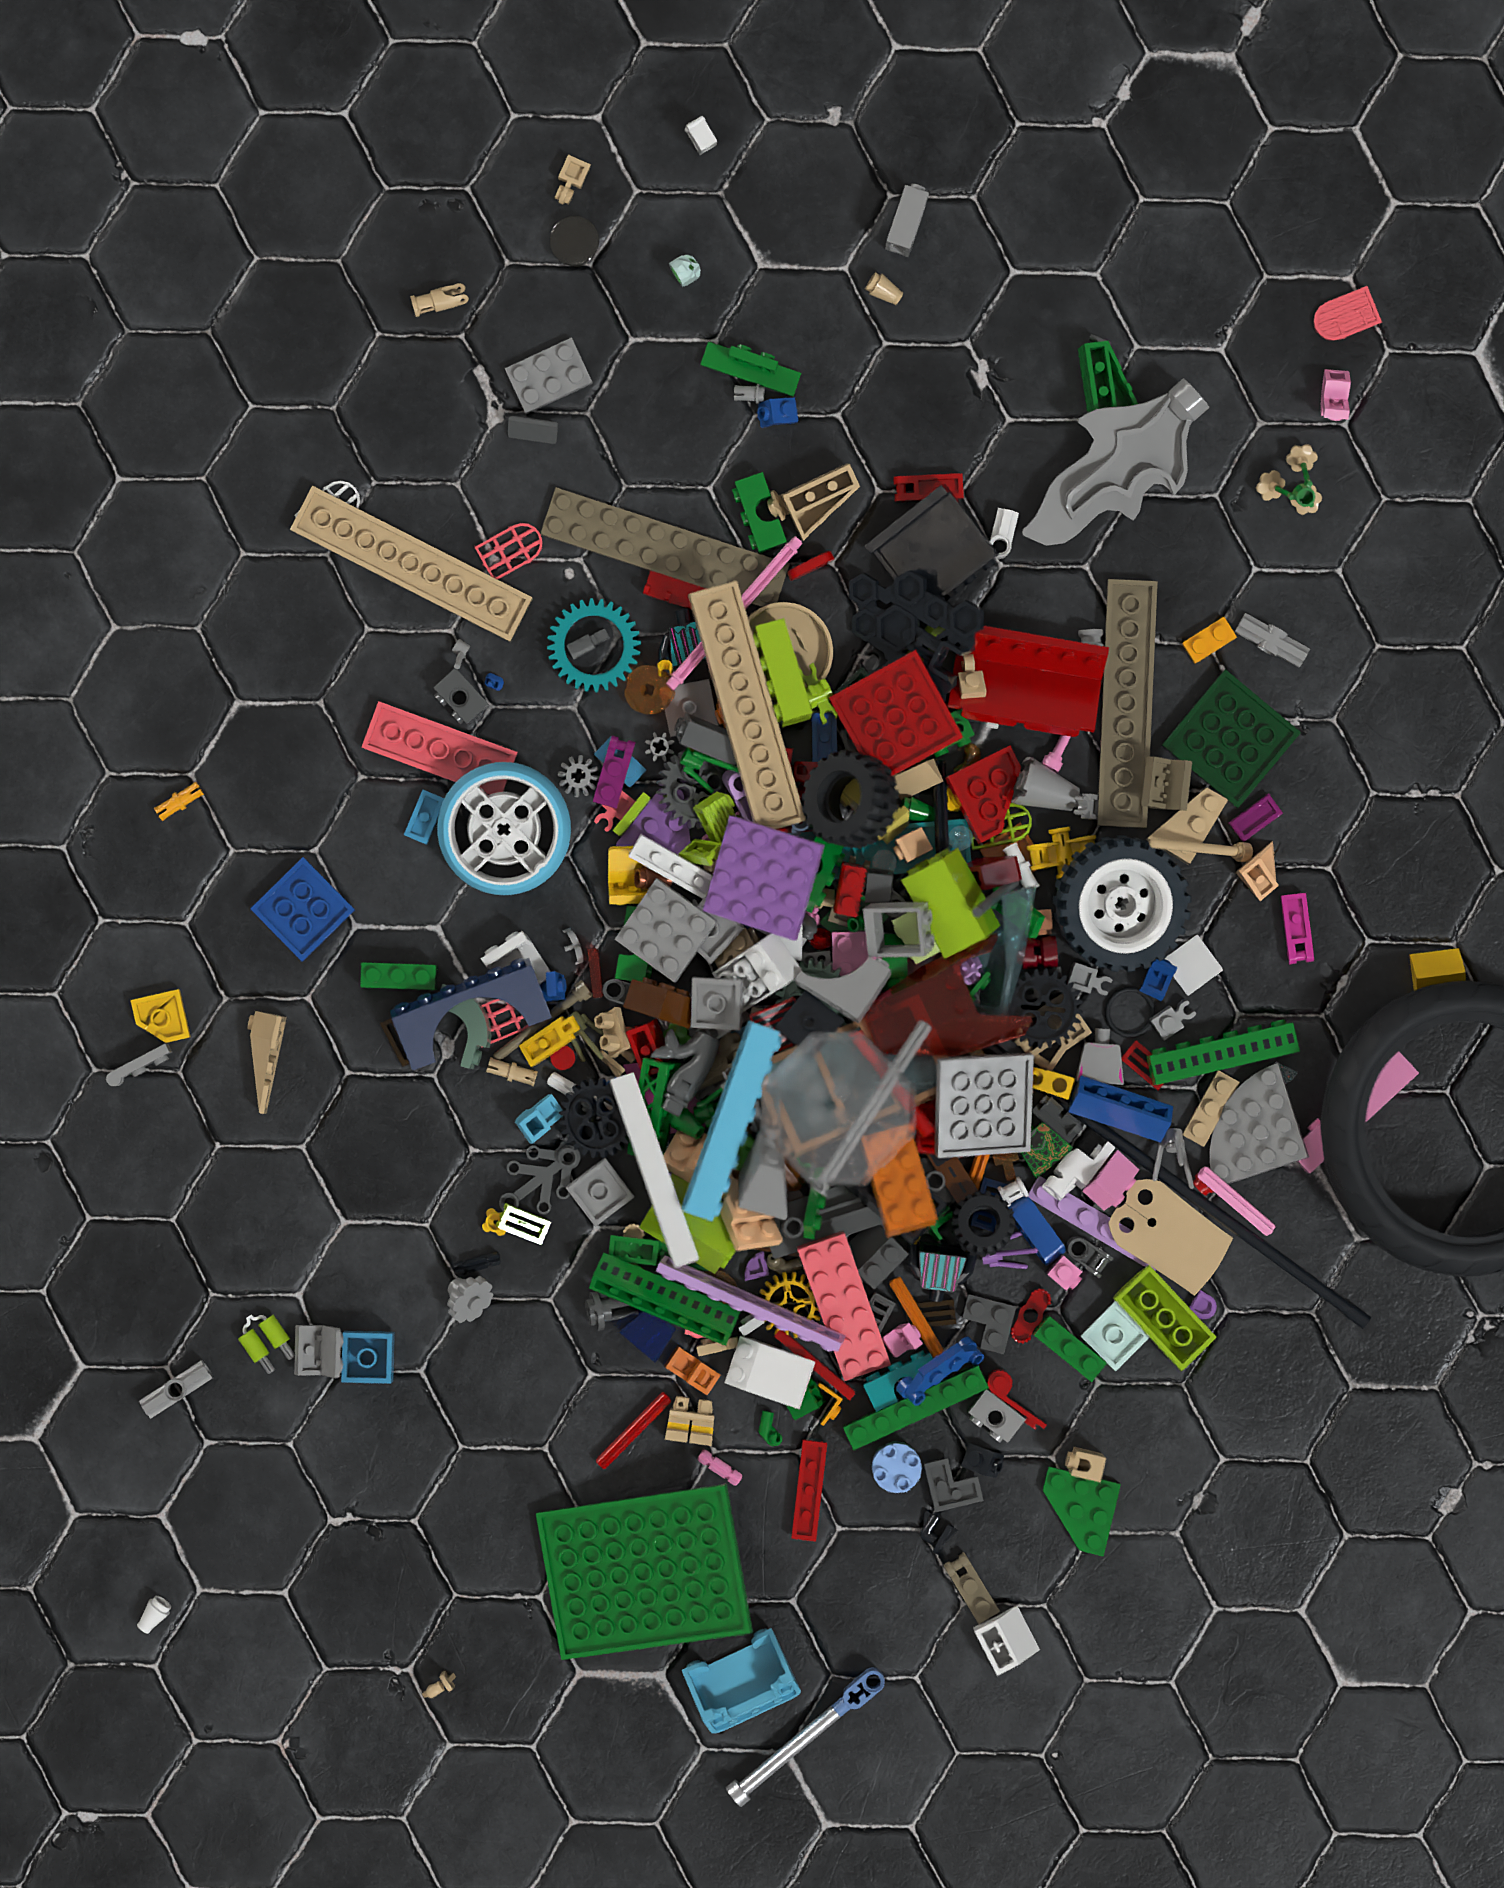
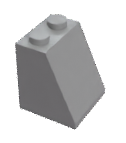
[738,1132,787,1220]

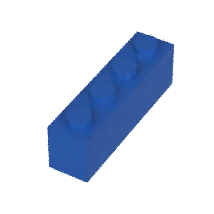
[1068,1076,1173,1143]

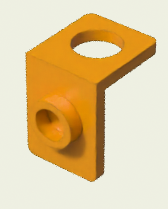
[817,1381,843,1426]

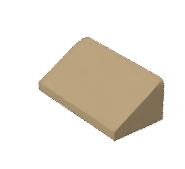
[894,759,943,800]

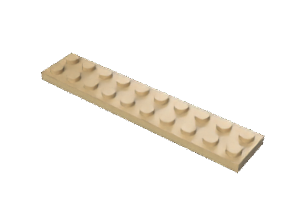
[290,486,533,642]
[688,581,806,829]

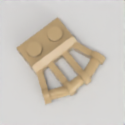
[1008,993,1092,1071]

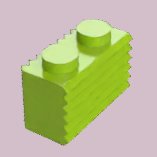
[693,792,741,843]

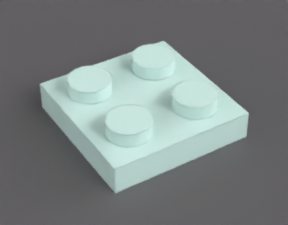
[1080,1301,1149,1371]

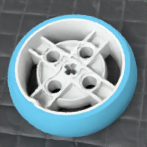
[437,762,571,895]

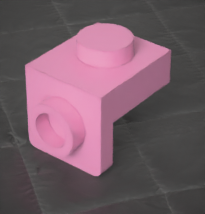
[882,1323,923,1357]

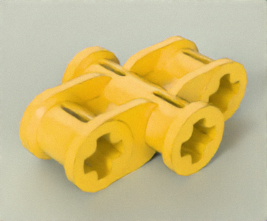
[1027,827,1096,879]

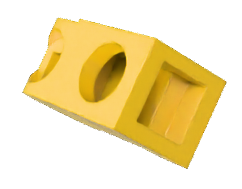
[1033,1067,1076,1100]

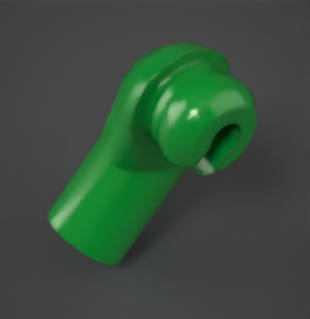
[759,1411,783,1446]

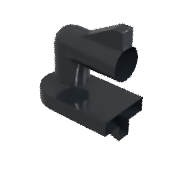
[920,1510,959,1555]

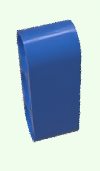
[1009,1196,1067,1266]

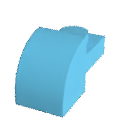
[515,1094,563,1143]

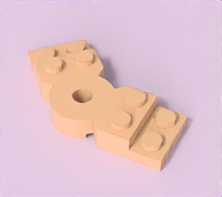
[663,1130,783,1251]

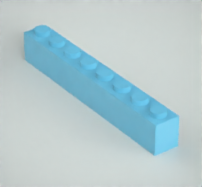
[681,1020,781,1221]

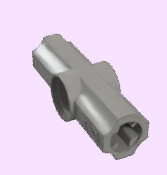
[1235,613,1310,668]
[139,1360,214,1419]

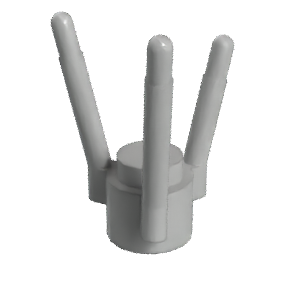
[1152,1128,1194,1189]

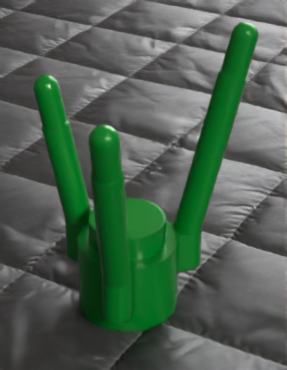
[680,747,739,793]

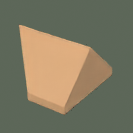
[1235,841,1279,901]

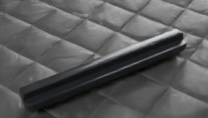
[933,760,949,854]

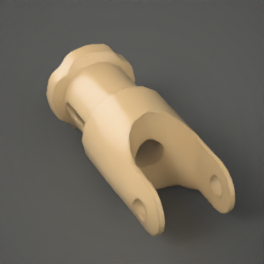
[410,283,468,317]

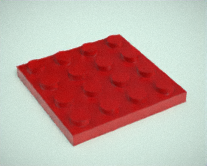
[829,650,964,776]

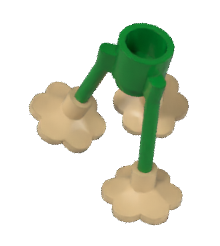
[1256,444,1322,514]

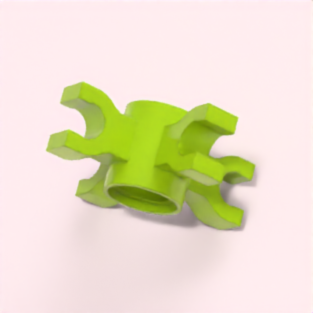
[799,663,839,725]

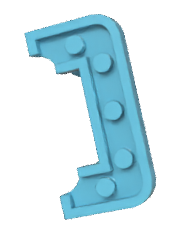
[682,1628,801,1733]

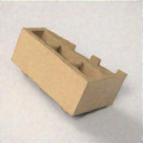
[781,463,860,541]
[1145,787,1228,865]

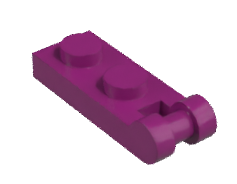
[593,735,636,809]

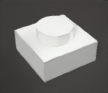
[738,1314,765,1336]

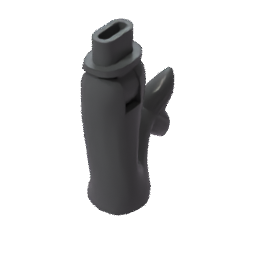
[651,1029,720,1117]

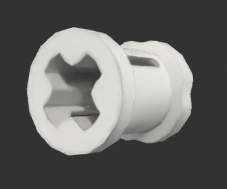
[997,1176,1029,1207]

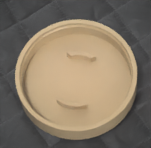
[747,602,833,700]

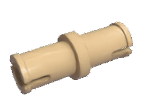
[486,1057,538,1086]

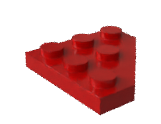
[945,746,1021,844]

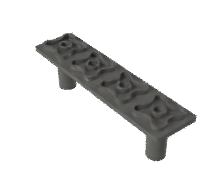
[769,1157,954,1259]

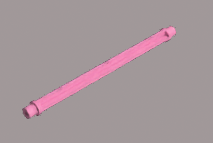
[665,536,803,691]

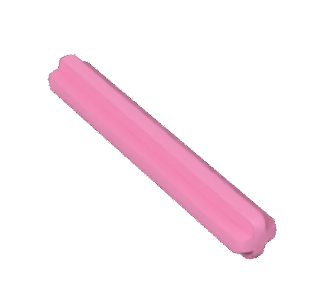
[1197,1166,1275,1236]

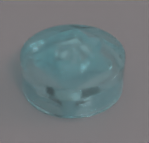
[949,826,973,851]

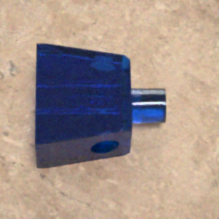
[619,1311,677,1363]

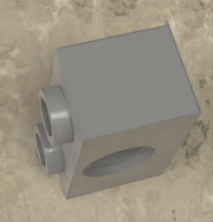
[967,1389,1026,1443]

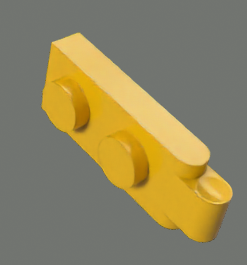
[519,1016,581,1067]

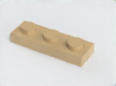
[1183,1071,1240,1147]

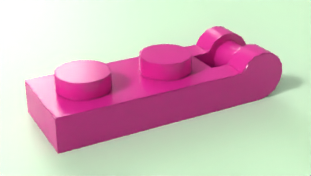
[1280,893,1314,964]

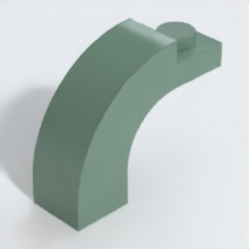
[442,984,491,1069]

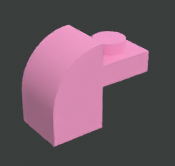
[1321,369,1351,421]

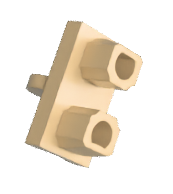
[594,1007,632,1058]

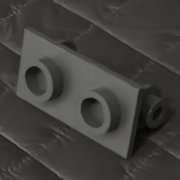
[1032,1095,1083,1144]

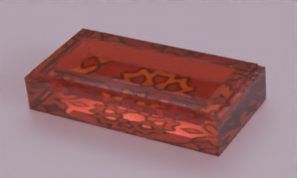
[587,948,604,998]

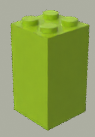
[902,848,1001,958]
[639,1173,736,1274]

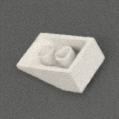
[725,1336,815,1409]

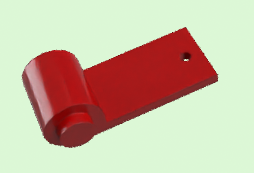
[986,1369,1047,1430]

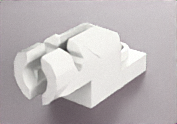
[1042,1142,1116,1201]

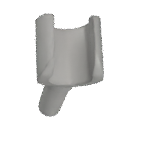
[452,639,470,669]

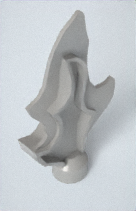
[1022,378,1209,546]

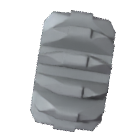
[558,755,600,798]

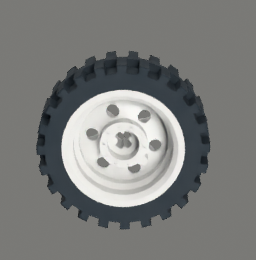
[1053,835,1191,972]

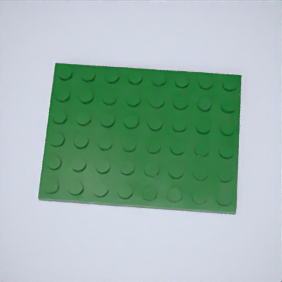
[536,1484,753,1660]

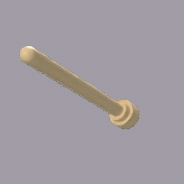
[1149,838,1253,862]

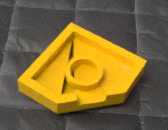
[131,989,191,1043]

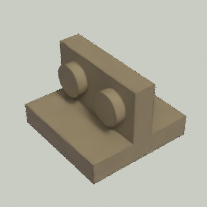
[1141,756,1192,811]

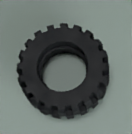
[802,750,899,848]

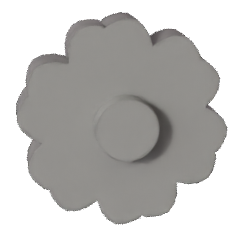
[447,1276,493,1323]

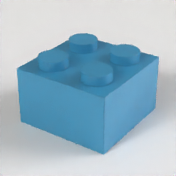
[341,1331,395,1383]

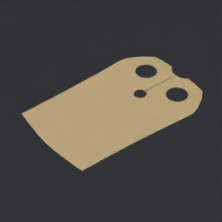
[1108,1179,1233,1296]

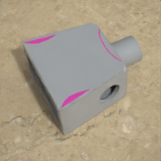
[1075,1028,1124,1085]

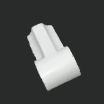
[990,508,1019,559]

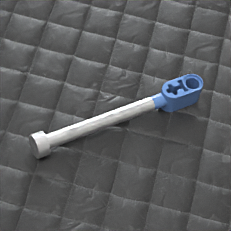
[726,1667,885,1807]

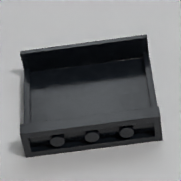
[865,484,999,601]

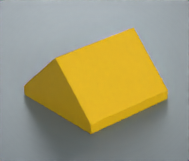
[1409,948,1466,990]

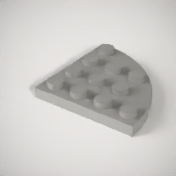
[1210,1063,1309,1184]

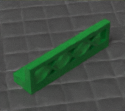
[627,1057,681,1156]

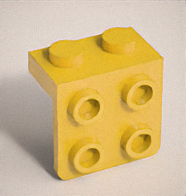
[608,846,649,906]

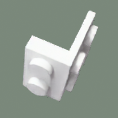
[481,931,551,985]

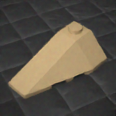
[248,1011,287,1114]

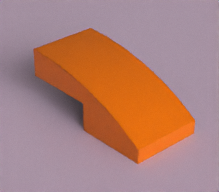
[664,1345,721,1395]

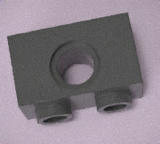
[433,668,490,725]

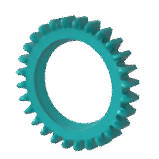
[547,598,641,693]

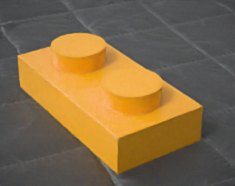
[1182,617,1237,664]

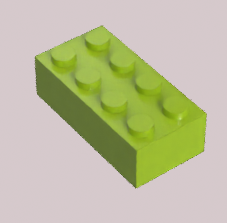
[752,618,812,727]

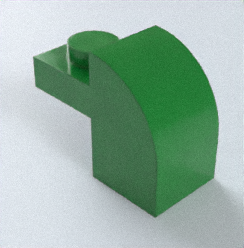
[882,934,908,991]

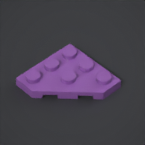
[616,789,691,855]

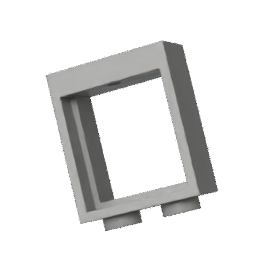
[885,184,929,257]
[863,902,935,957]

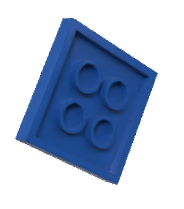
[250,857,355,962]

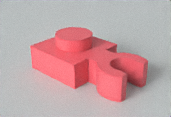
[594,791,636,832]

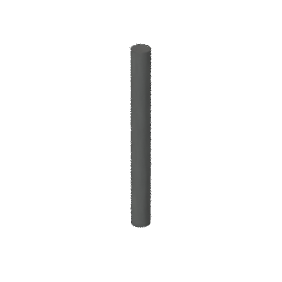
[972,881,1021,917]

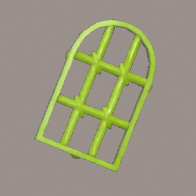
[968,803,1032,851]

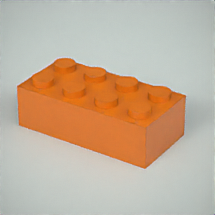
[860,1124,937,1237]

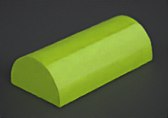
[1113,1265,1217,1371]

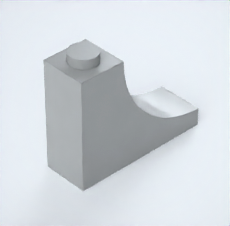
[795,956,891,1024]

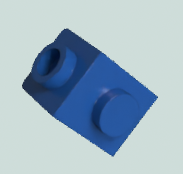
[757,397,799,428]
[1139,959,1177,1001]
[540,971,566,1002]

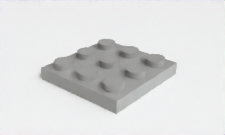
[615,878,718,982]

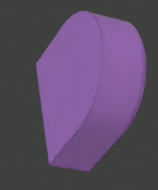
[1189,1290,1217,1319]

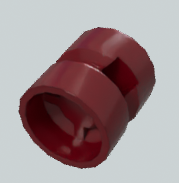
[1020,936,1058,969]

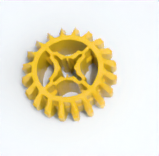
[759,1271,821,1338]

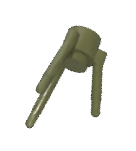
[566,1011,604,1062]

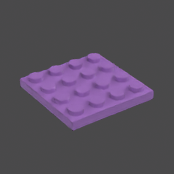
[703,815,824,941]

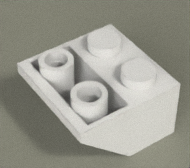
[973,1605,1040,1676]

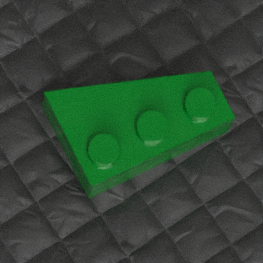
[1078,341,1138,413]

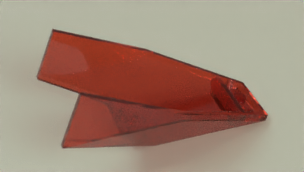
[864,932,1032,1056]

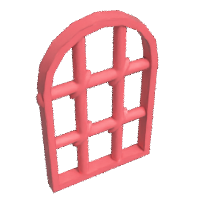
[475,523,543,580]
[481,999,529,1048]

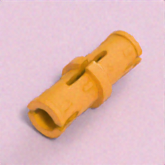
[154,781,204,821]

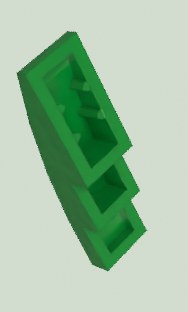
[608,1235,709,1271]

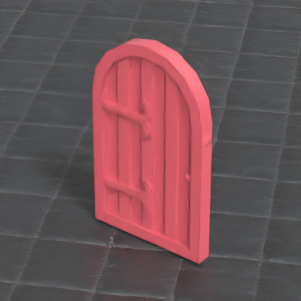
[1313,286,1382,341]

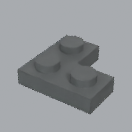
[962,1294,1016,1354]
[924,1458,984,1512]

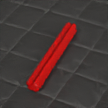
[596,1392,671,1469]

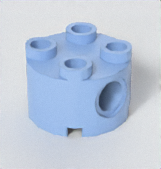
[871,1441,922,1493]

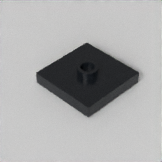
[774,990,845,1060]

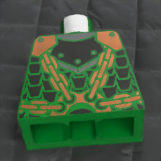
[1020,1122,1073,1178]

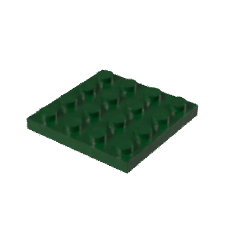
[1161,669,1301,808]

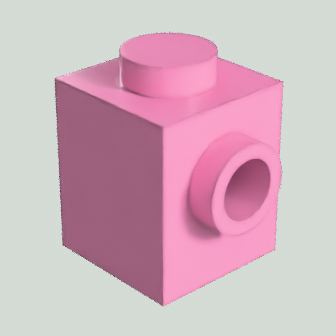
[1046,1255,1082,1291]

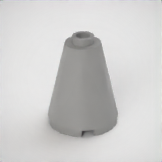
[1011,757,1082,811]

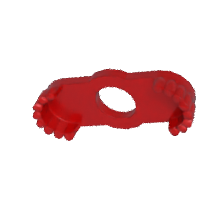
[1011,1289,1051,1343]

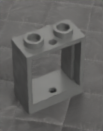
[674,712,736,766]

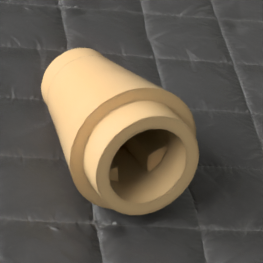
[865,272,903,305]

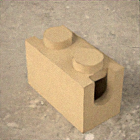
[1065,1447,1106,1482]

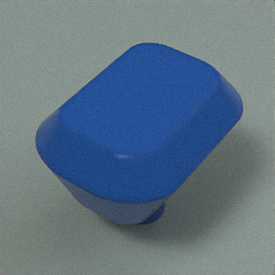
[485,673,504,691]

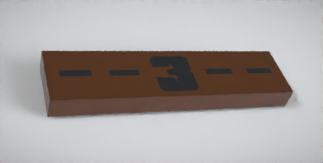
[905,1117,978,1204]

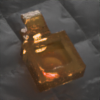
[992,1153,1019,1181]

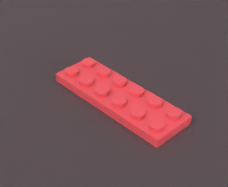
[361,701,518,795]
[797,1230,891,1381]

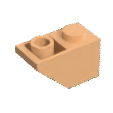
[893,827,933,863]

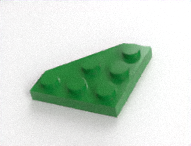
[1042,1466,1121,1557]

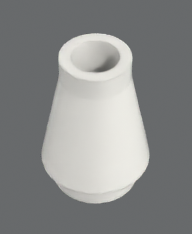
[137,1596,171,1634]

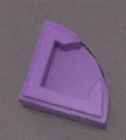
[745,1251,769,1281]

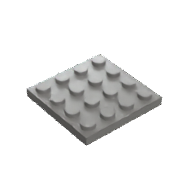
[934,1053,1034,1158]

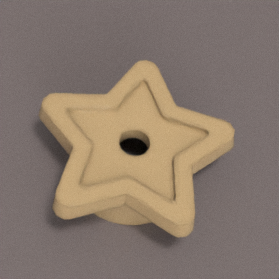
[767,490,789,521]

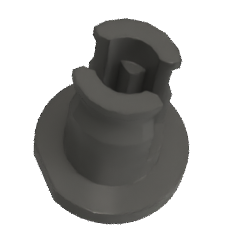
[585,1291,639,1331]

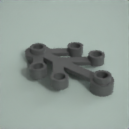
[499,1145,581,1214]

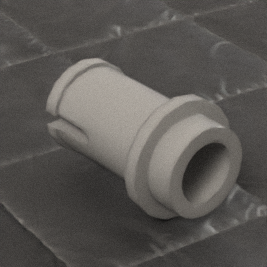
[734,384,765,404]

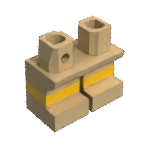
[665,1396,714,1446]

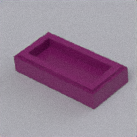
[1228,794,1283,842]

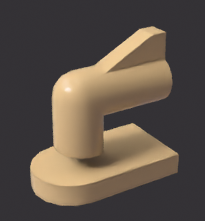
[600,1046,636,1077]
[422,1671,456,1698]

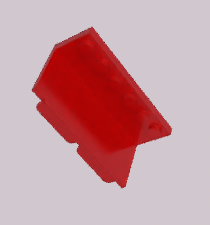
[948,626,1109,737]

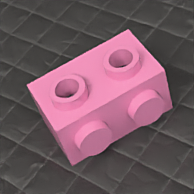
[1083,1150,1139,1211]

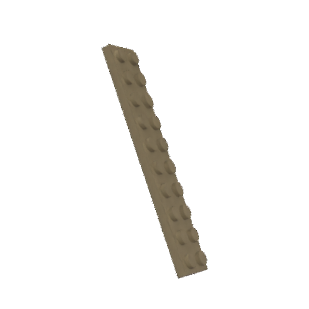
[541,488,790,607]
[1097,579,1157,828]

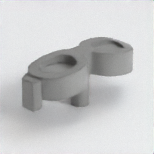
[563,928,584,965]

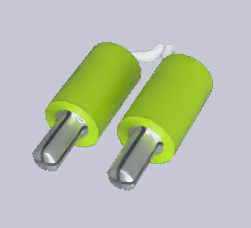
[238,1314,295,1374]

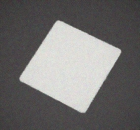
[1164,935,1223,995]

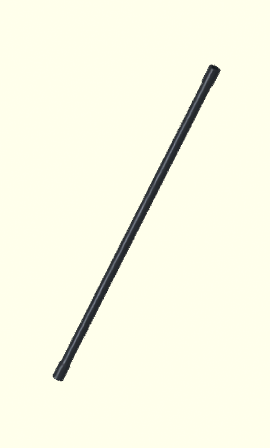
[984,1041,1371,1329]

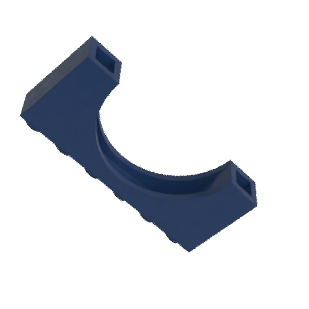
[390,958,552,1070]

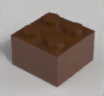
[623,977,692,1029]

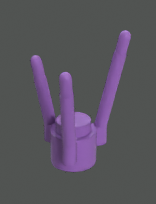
[982,1231,1038,1269]

